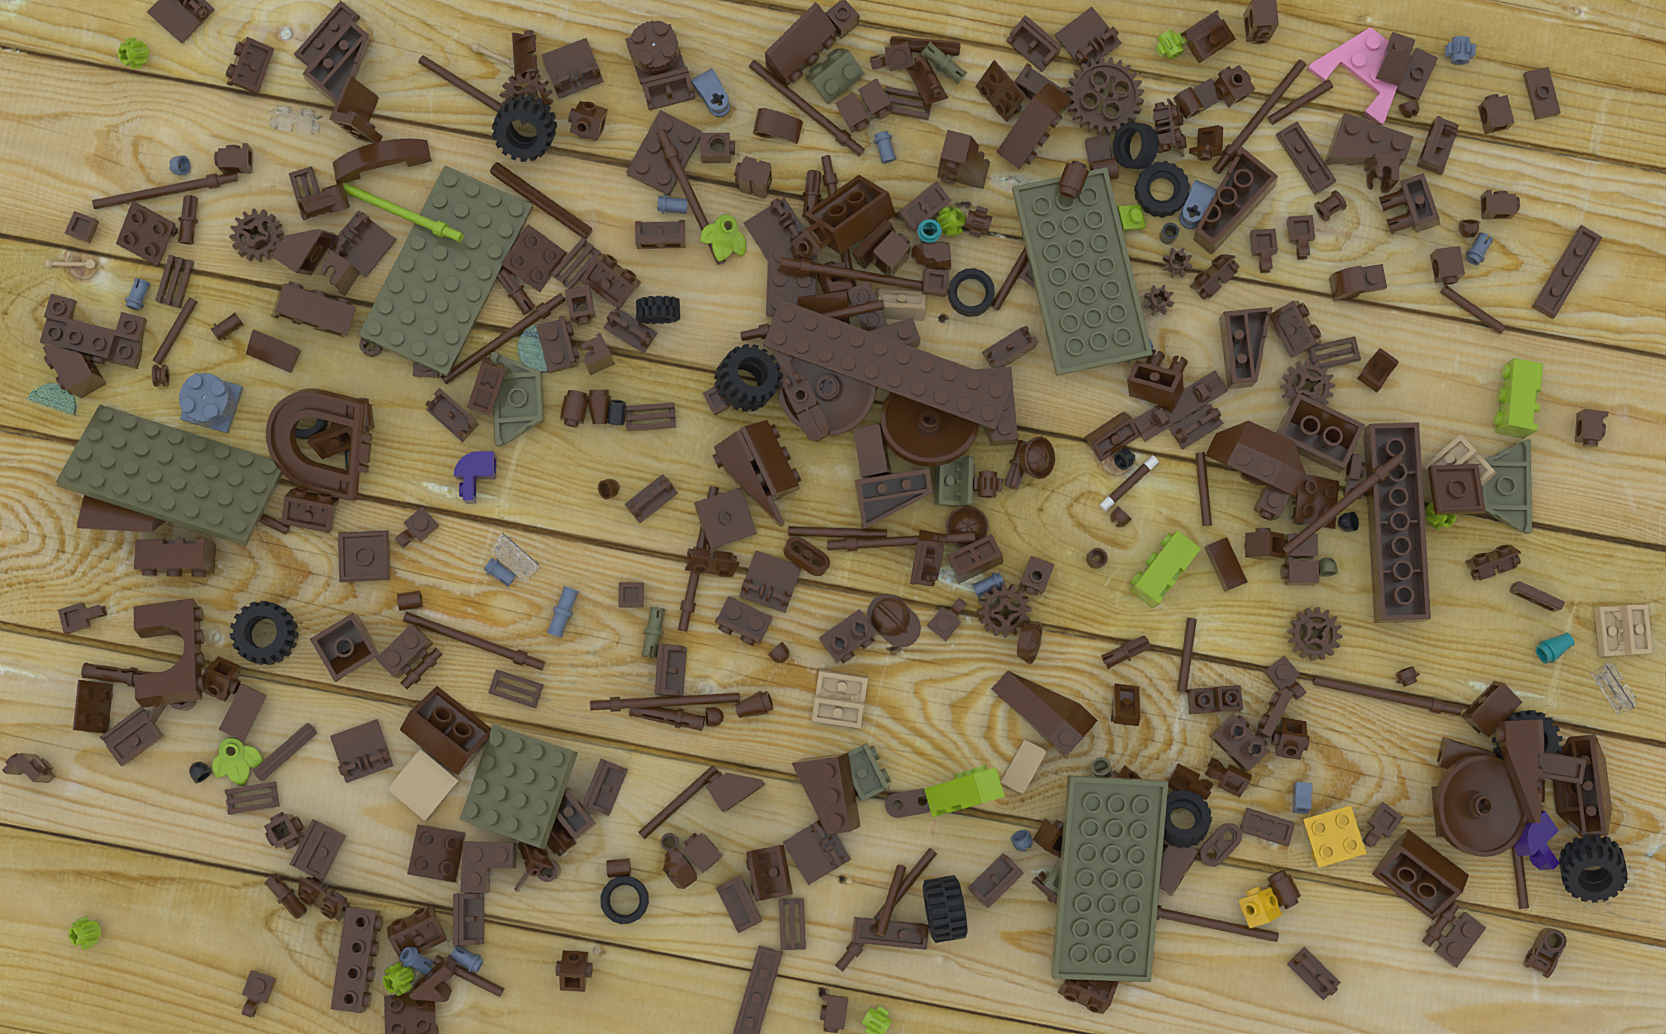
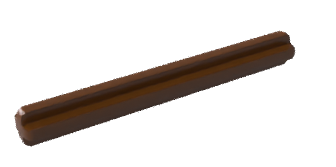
[490,162,593,239]

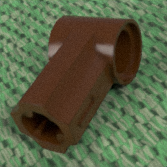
[298,183,350,219]

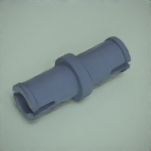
[547,586,579,638]

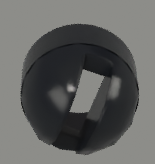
[1113,448,1135,470]
[1338,512,1359,532]
[189,762,212,784]

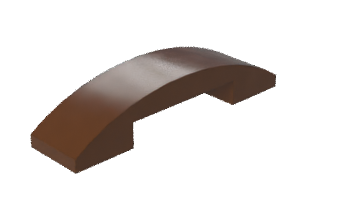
[333,138,432,184]

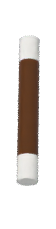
[1099,455,1159,512]

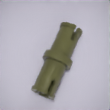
[921,41,967,84]
[641,607,666,659]

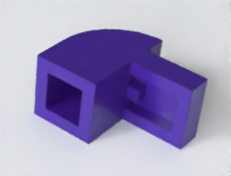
[454,451,497,504]
[1514,811,1560,870]

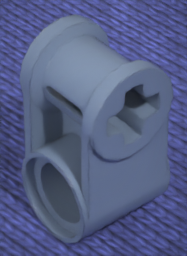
[691,68,730,117]
[1179,180,1217,229]

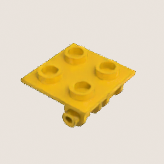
[1303,805,1366,868]

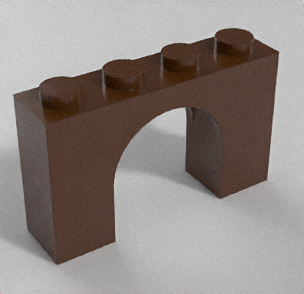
[133,598,206,708]

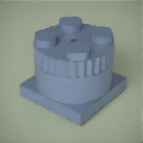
[179,373,244,434]

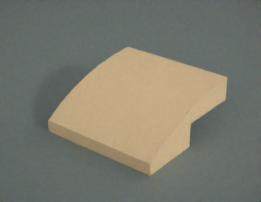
[1423,434,1497,486]
[1594,604,1653,657]
[812,669,868,729]
[387,748,460,821]

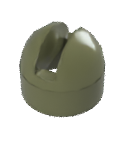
[1319,557,1338,577]
[1091,757,1111,777]

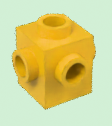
[1238,886,1282,928]

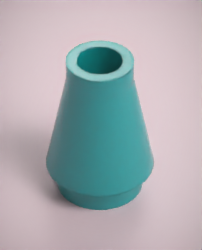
[917,219,942,244]
[1535,632,1575,664]

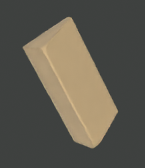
[877,289,926,321]
[1001,739,1047,795]

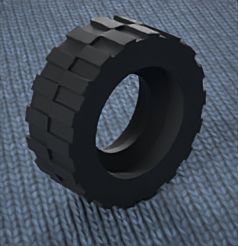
[1134,161,1190,218]
[1163,790,1212,848]

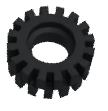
[636,296,680,324]

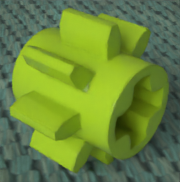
[1155,30,1186,60]
[118,37,149,69]
[936,206,966,237]
[1426,501,1457,530]
[69,916,101,950]
[383,962,415,996]
[861,1006,892,1034]

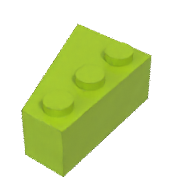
[1493,358,1543,439]
[1129,530,1201,609]
[924,765,1005,818]

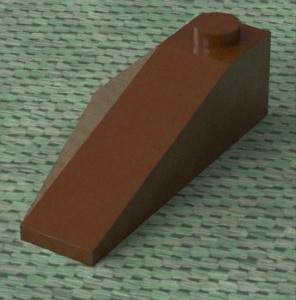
[991,671,1098,757]

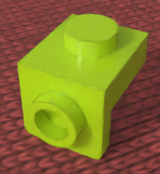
[1117,204,1146,232]

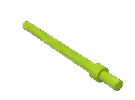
[343,182,464,242]

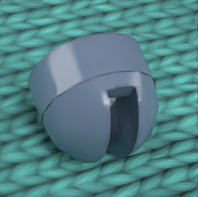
[169,156,191,175]
[1011,830,1033,852]

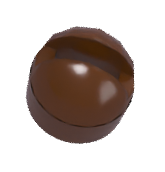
[1398,99,1420,118]
[1459,219,1480,238]
[598,479,620,500]
[1110,506,1132,528]
[1086,548,1108,569]
[767,642,789,663]
[705,707,724,727]

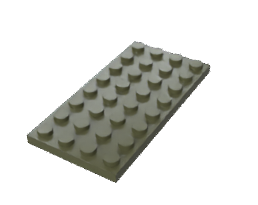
[358,166,533,377]
[1012,167,1153,376]
[56,404,283,546]
[1051,775,1168,982]

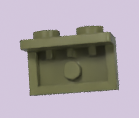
[805,48,865,103]
[934,456,975,507]
[848,743,891,801]

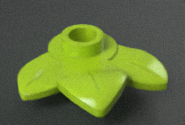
[700,214,746,261]
[212,737,263,785]

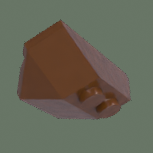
[1205,420,1306,497]
[1552,734,1612,837]

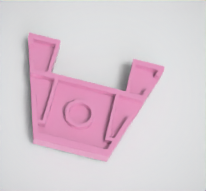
[1307,27,1397,125]

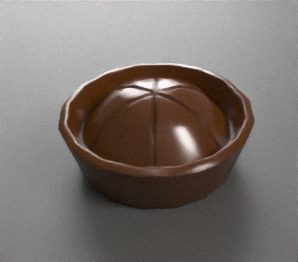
[1019,436,1055,479]
[946,506,989,547]
[1017,622,1042,665]

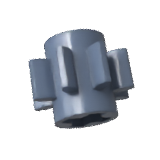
[1445,36,1476,65]

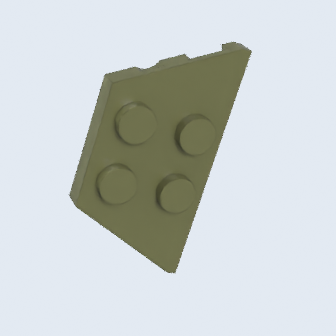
[491,352,545,447]
[1482,439,1532,534]

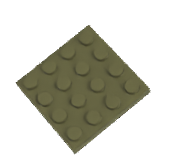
[460,724,578,849]

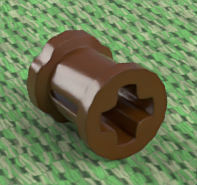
[1314,190,1347,222]

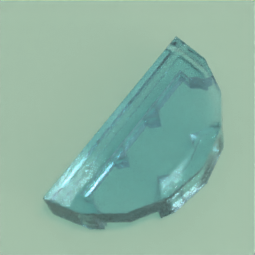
[517,325,548,373]
[27,383,77,416]

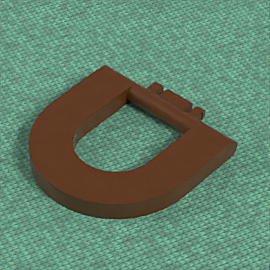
[266,388,372,501]

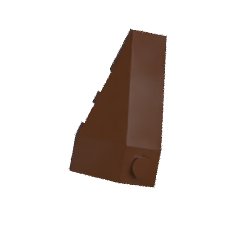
[712,430,784,527]
[1495,720,1544,823]

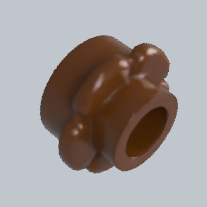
[1395,666,1420,687]

